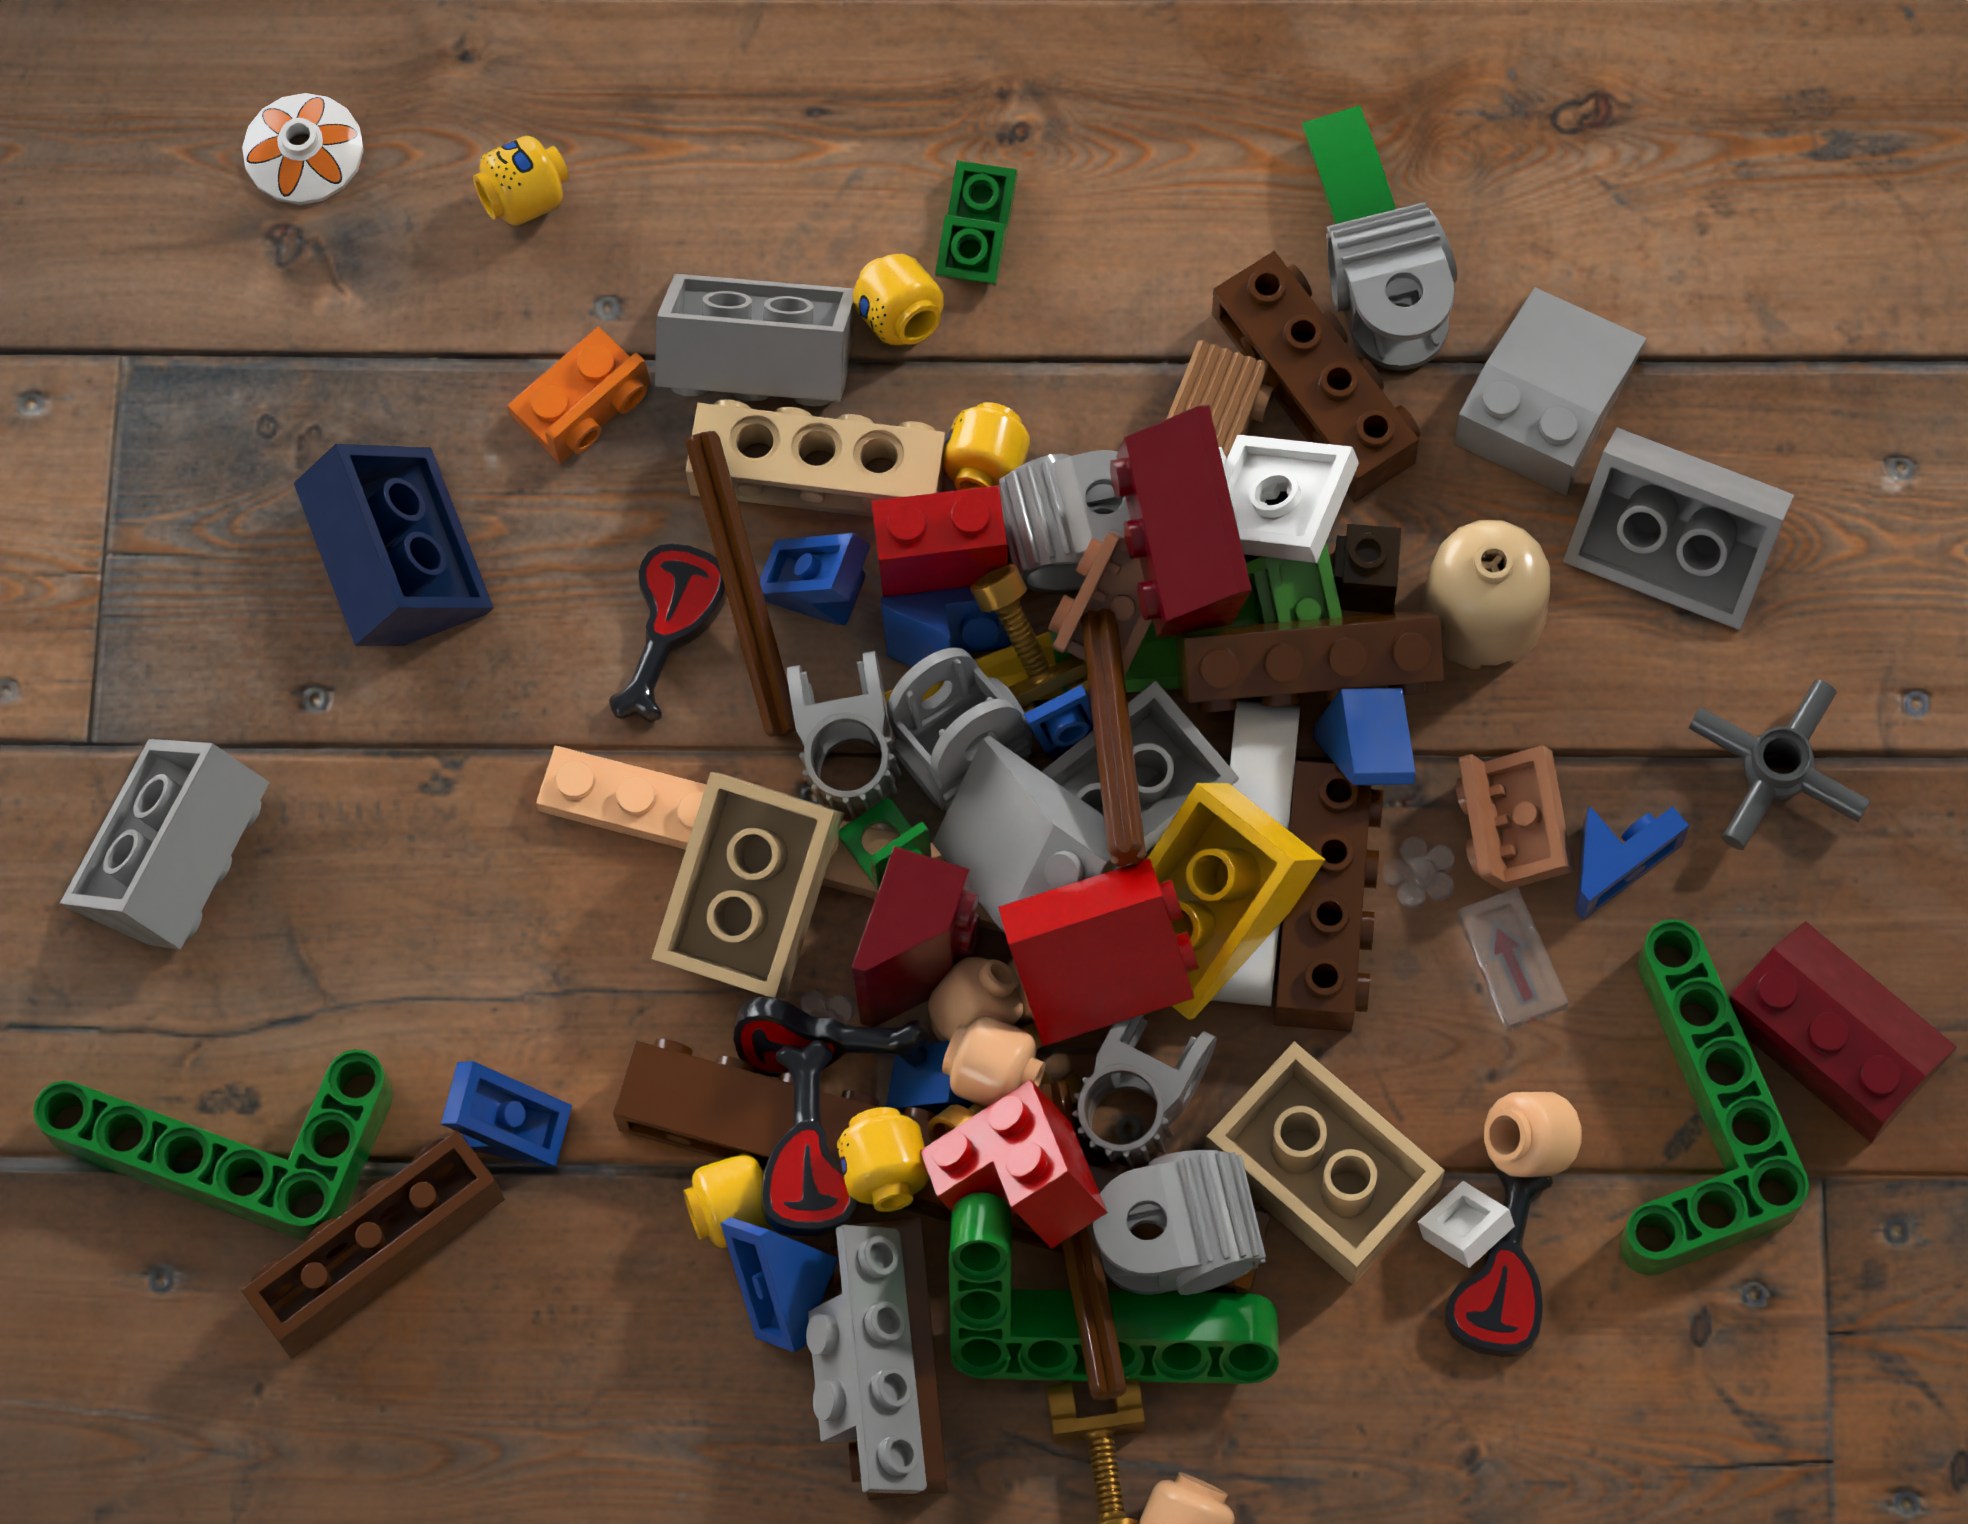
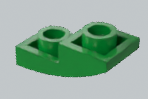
[1302,105,1396,224]
[935,160,1018,286]

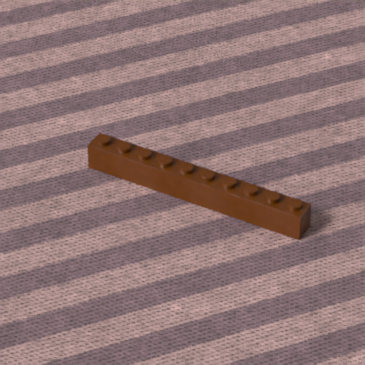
[613,1039,1270,1294]

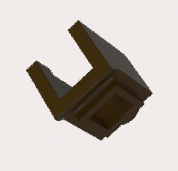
[1333,524,1401,614]

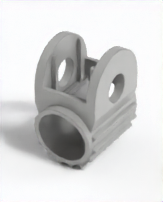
[1326,202,1457,371]
[995,450,1131,593]
[887,648,1033,813]
[787,651,901,820]
[1072,1015,1217,1170]
[1093,1150,1266,1295]

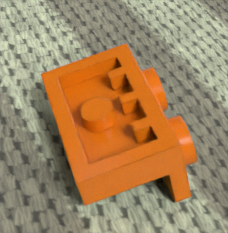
[507,326,651,464]

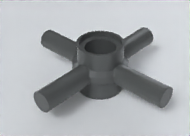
[1688,680,1871,850]

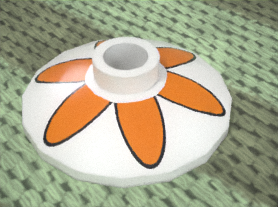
[242,93,364,205]

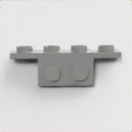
[806,1225,927,1494]

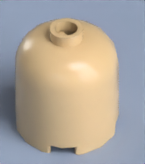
[1422,520,1550,669]

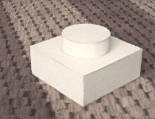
[1417,1181,1515,1268]

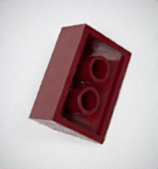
[1110,404,1252,638]
[852,846,982,1027]
[1728,921,1957,1143]

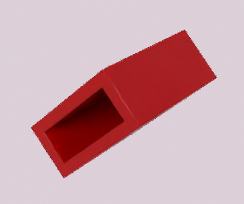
[871,485,1008,597]
[998,859,1199,1046]

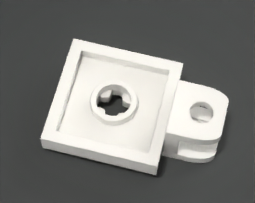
[1219,435,1359,563]

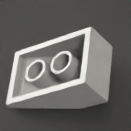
[1454,287,1647,496]
[932,736,1131,933]

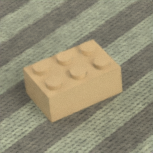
[651,772,844,998]
[1205,1041,1445,1285]

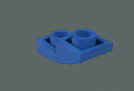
[1024,685,1094,762]

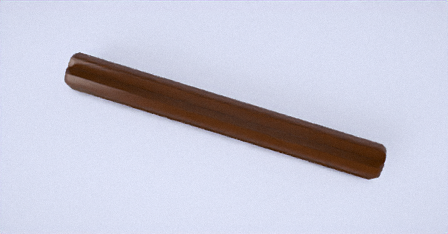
[685,431,796,737]
[1081,608,1146,868]
[1039,1082,1127,1400]

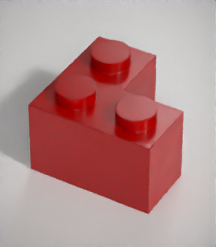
[920,1079,1108,1249]

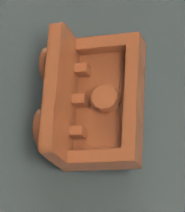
[1048,530,1153,678]
[1455,745,1574,891]

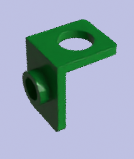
[838,798,931,890]

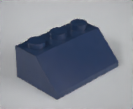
[294,444,494,646]

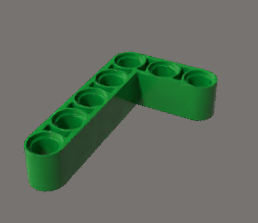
[1619,919,1809,1276]
[33,1049,393,1241]
[949,1192,1279,1384]

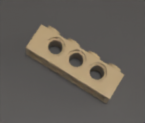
[686,399,946,517]

